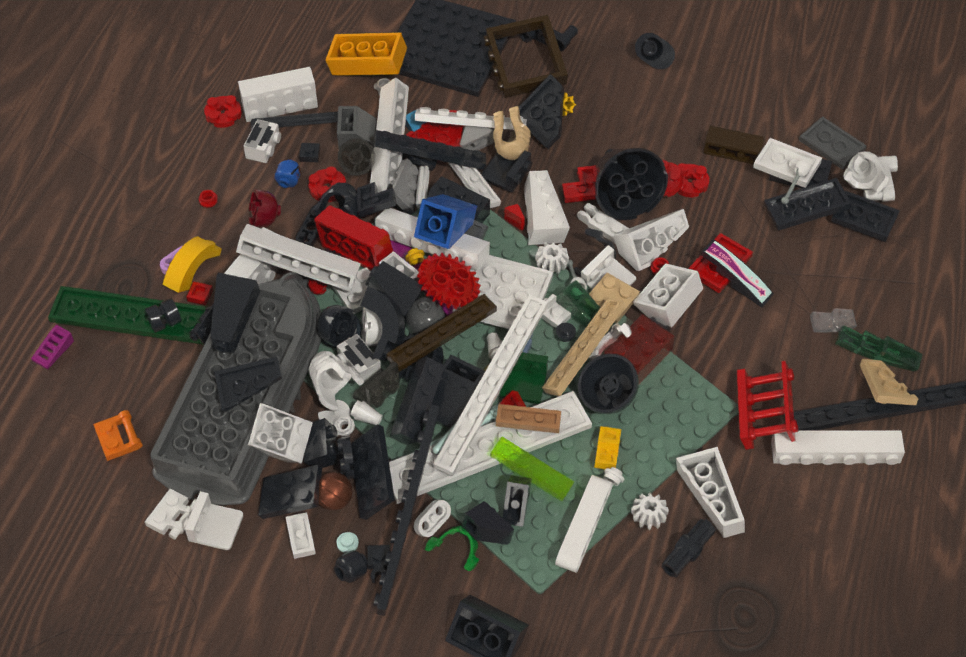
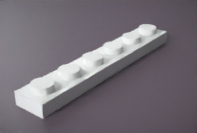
[415,107,527,130]

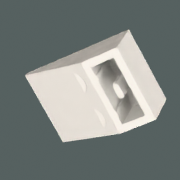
[248,403,313,463]

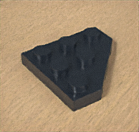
[519,74,564,149]

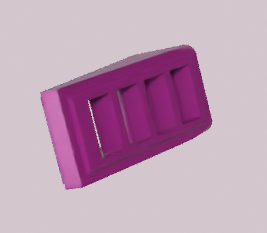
[31,325,74,370]

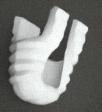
[843,152,889,194]
[308,351,364,411]

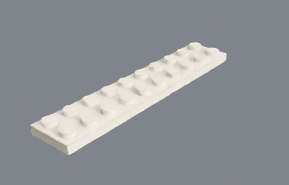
[389,391,592,504]

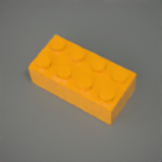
[326,33,407,75]

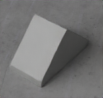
[460,125,493,151]

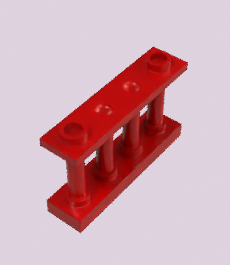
[737,361,798,450]

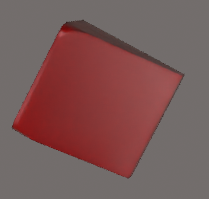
[504,204,525,231]

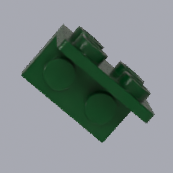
[500,352,548,404]

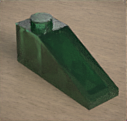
[556,280,615,336]

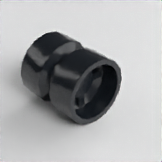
[145,298,182,333]

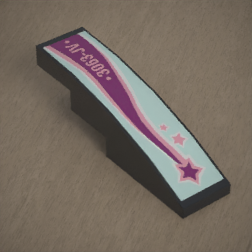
[701,239,774,308]

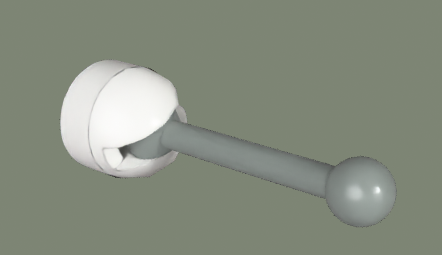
[781,160,811,204]
[567,259,587,295]

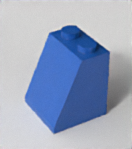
[414,194,477,249]

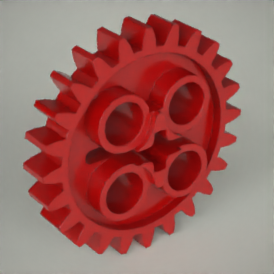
[417,253,481,310]

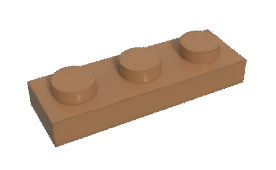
[496,404,561,433]

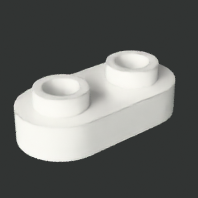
[414,500,451,537]

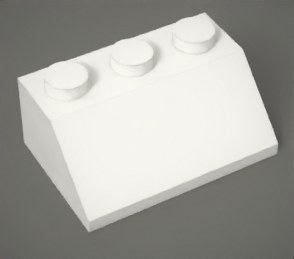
[633,264,703,328]

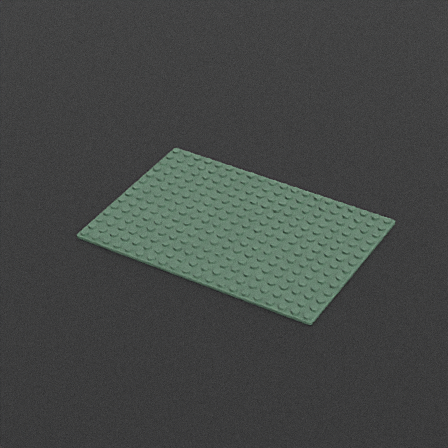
[304,183,739,594]

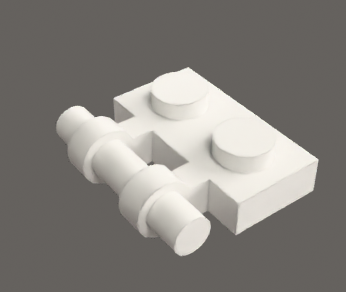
[145,489,193,540]

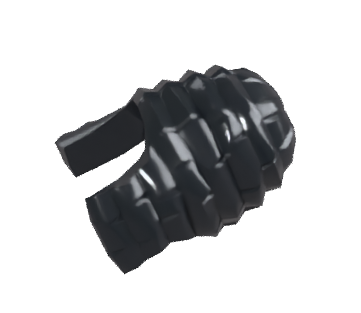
[312,182,358,217]

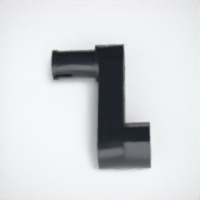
[518,25,578,51]

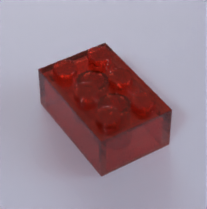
[604,314,675,384]

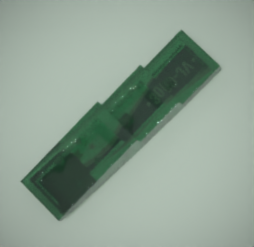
[835,325,923,371]

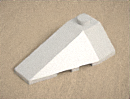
[613,209,689,271]

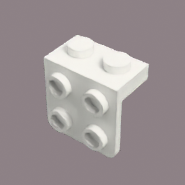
[184,491,243,550]

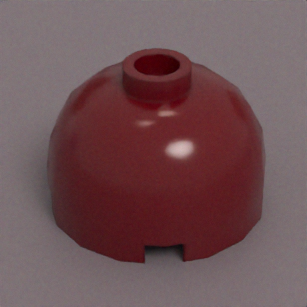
[249,189,281,228]

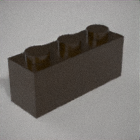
[703,125,765,165]

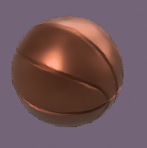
[319,472,353,510]

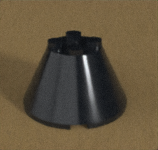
[595,148,668,220]

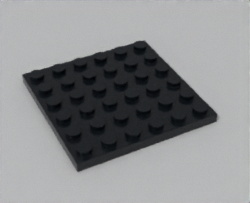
[397,0,516,97]

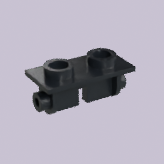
[190,303,214,345]

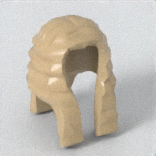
[493,106,531,160]

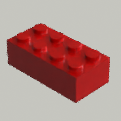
[314,205,393,270]

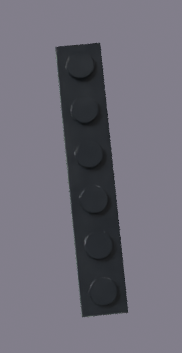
[374,130,486,170]

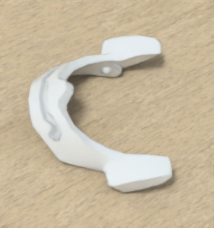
[589,323,632,360]

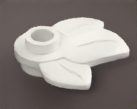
[318,400,355,437]

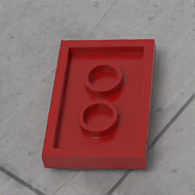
[688,233,753,293]

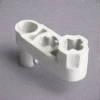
[864,156,898,202]

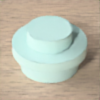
[337,532,359,553]

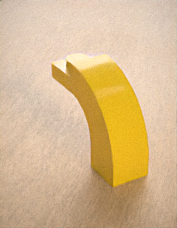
[163,236,222,293]

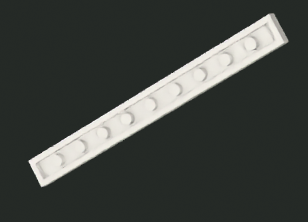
[433,294,548,476]

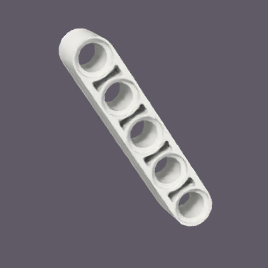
[555,475,613,573]

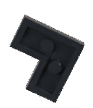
[357,182,396,217]

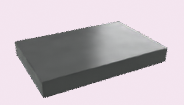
[799,116,867,170]

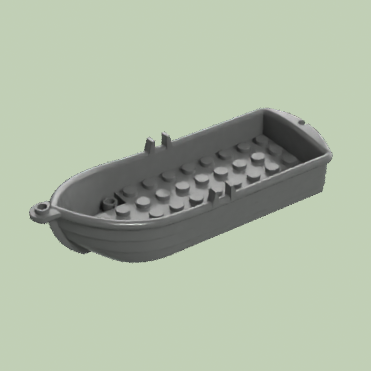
[150,272,322,505]

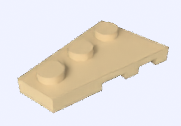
[860,359,918,405]

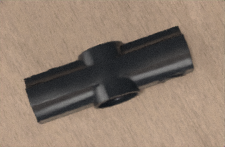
[661,519,716,578]

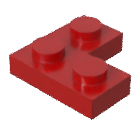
[562,165,597,203]

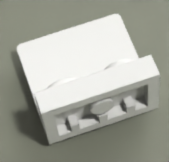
[581,245,636,290]

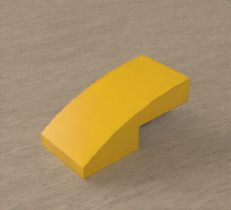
[594,426,621,469]

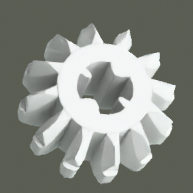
[535,241,569,274]
[631,492,669,530]

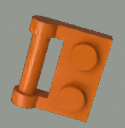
[93,410,143,461]

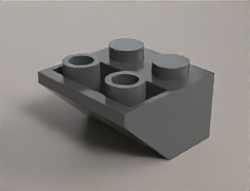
[337,106,377,149]

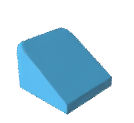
[405,110,426,132]

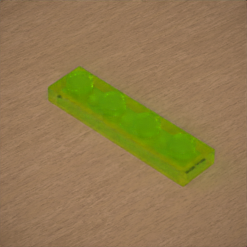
[490,437,574,502]

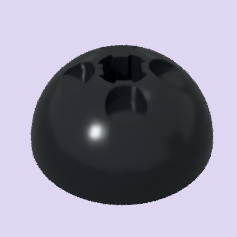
[578,354,639,414]

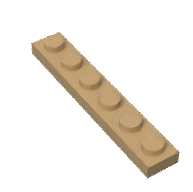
[542,298,626,396]

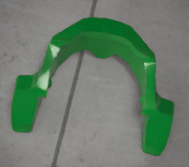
[424,525,479,571]

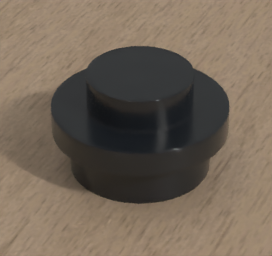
[556,323,576,342]

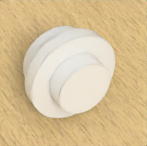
[603,467,624,486]

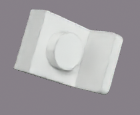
[541,294,571,328]

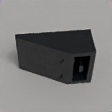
[429,355,485,428]

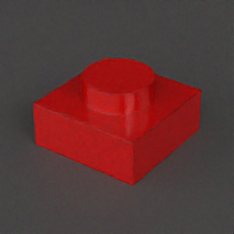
[186,281,213,305]
[500,390,526,407]

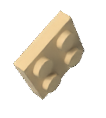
[584,272,640,324]

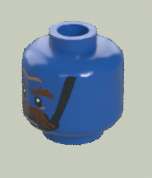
[274,160,302,188]

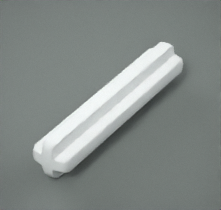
[415,165,430,209]

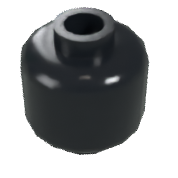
[334,550,368,583]

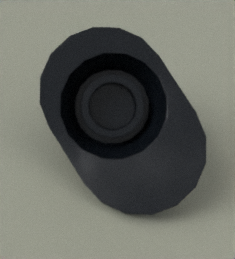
[635,33,675,69]

